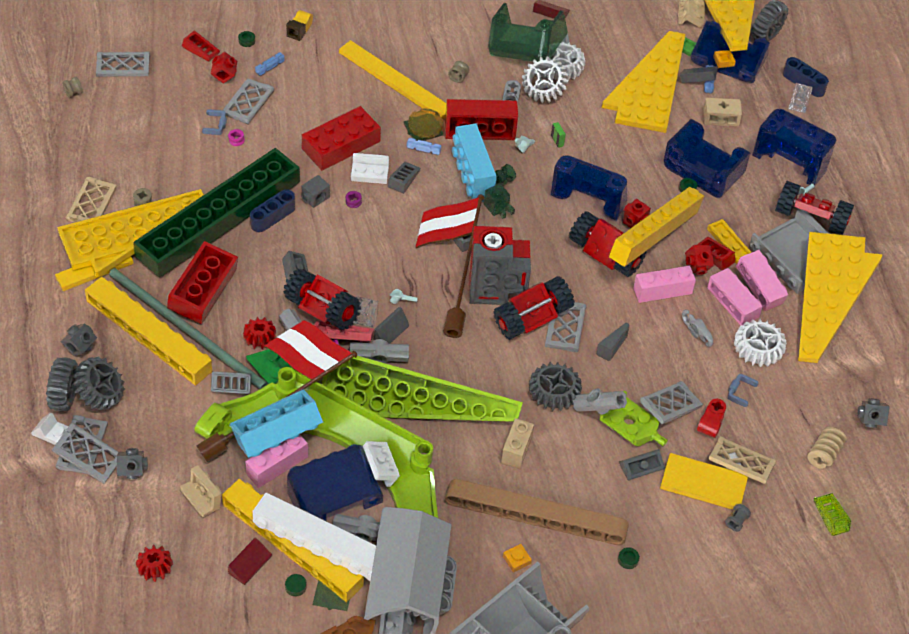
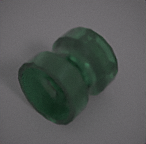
[495,164,516,188]

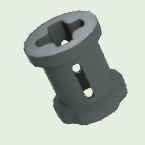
[725,504,751,532]

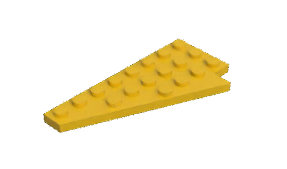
[704,0,755,51]
[602,31,686,133]
[57,189,204,278]
[798,232,882,363]

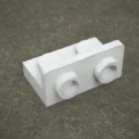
[351,153,389,184]
[363,441,400,487]

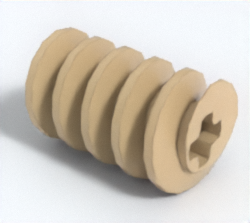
[807,426,847,469]

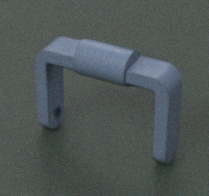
[202,109,227,135]
[728,374,759,407]

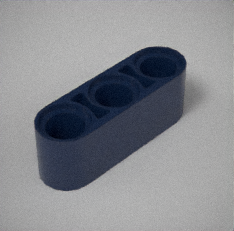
[783,57,829,97]
[250,189,295,233]

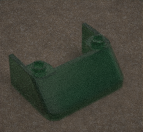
[488,3,568,62]

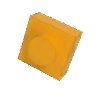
[713,50,736,68]
[503,544,532,573]

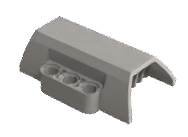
[364,507,457,634]
[449,561,589,634]

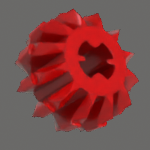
[243,317,276,350]
[136,544,173,582]

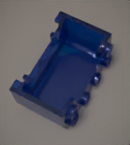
[752,109,836,186]
[663,119,751,198]

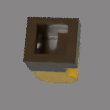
[286,10,313,41]

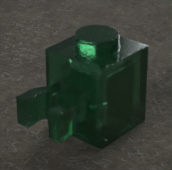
[484,183,515,219]

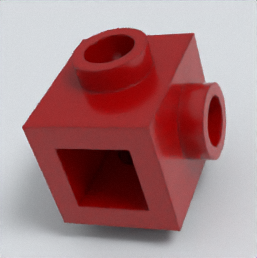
[210,52,238,84]
[622,198,651,228]
[685,245,714,275]

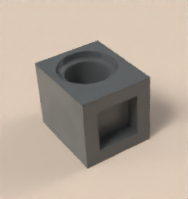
[301,175,330,208]

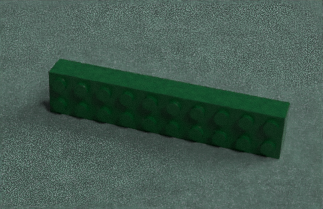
[133,148,300,278]

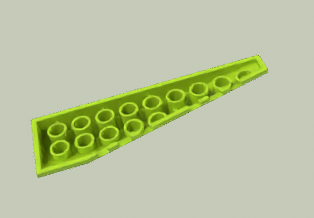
[321,356,523,422]

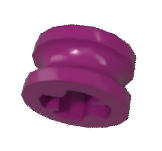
[345,191,362,208]

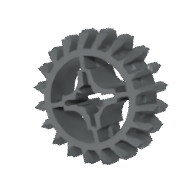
[751,0,789,44]
[72,356,125,410]
[46,357,78,412]
[529,362,582,412]

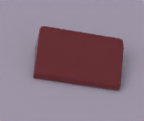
[533,0,570,22]
[228,538,272,585]

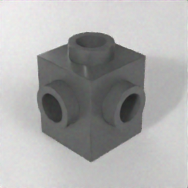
[61,323,97,356]
[857,398,890,428]
[117,448,148,479]

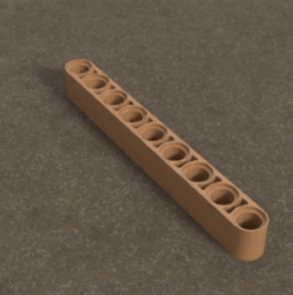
[445,479,629,545]

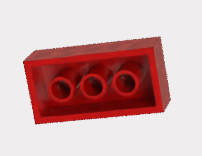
[445,99,518,141]
[301,106,381,171]
[167,241,238,324]

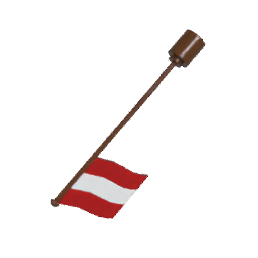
[416,194,484,338]
[196,320,357,463]

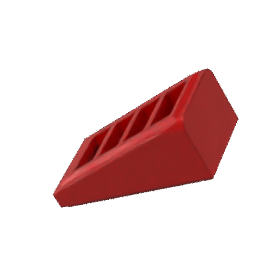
[182,30,220,62]
[697,237,735,271]

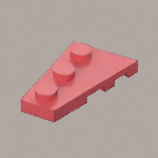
[314,320,374,342]

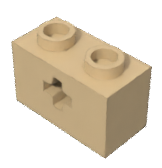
[703,98,742,126]
[501,418,534,469]

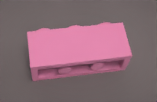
[736,250,788,311]
[633,266,696,303]
[707,268,763,326]
[245,435,308,488]

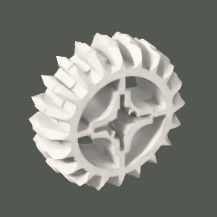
[539,41,585,81]
[522,56,568,103]
[734,319,787,367]

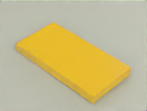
[660,453,748,510]

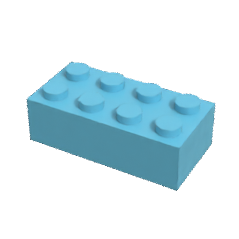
[452,124,496,202]
[230,389,323,458]

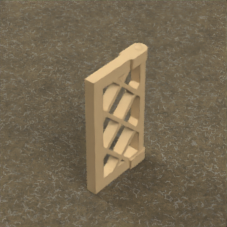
[66,177,117,222]
[709,436,776,484]

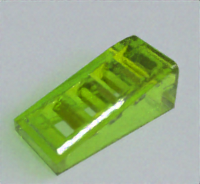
[814,493,851,536]

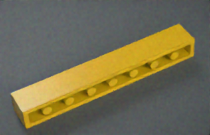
[609,187,704,267]
[85,277,212,386]
[222,479,364,603]

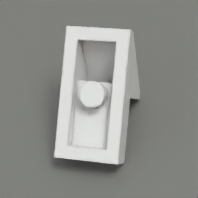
[31,413,75,448]

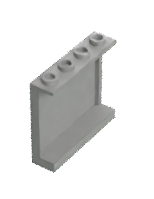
[749,209,829,294]

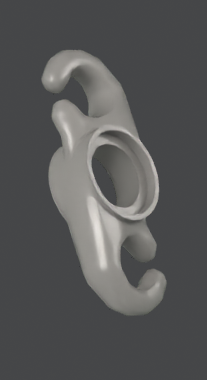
[682,309,713,347]

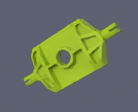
[599,391,668,447]

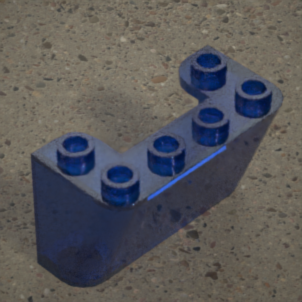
[691,20,770,83]
[551,155,628,220]
[287,444,383,522]

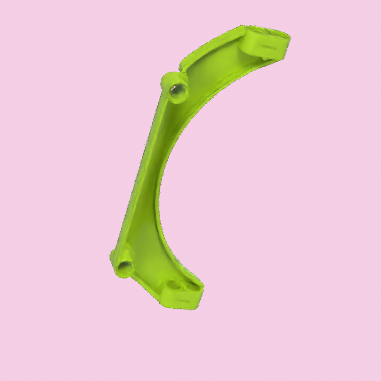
[194,367,438,518]

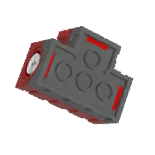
[469,226,531,305]

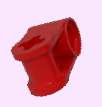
[697,398,726,438]

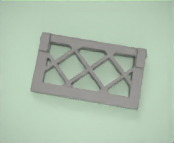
[96,52,150,77]
[223,78,275,124]
[545,302,586,352]
[640,381,703,424]
[55,415,108,474]
[52,422,118,484]

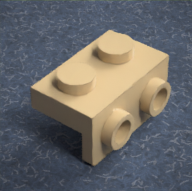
[678,0,705,28]
[180,465,222,517]

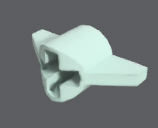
[515,136,535,153]

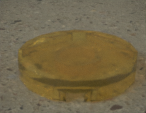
[408,108,443,138]

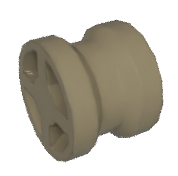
[448,61,469,83]
[62,77,83,97]
[133,188,153,206]

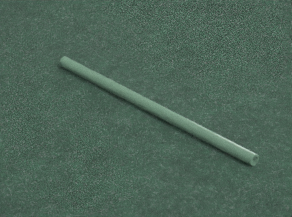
[109,268,268,389]

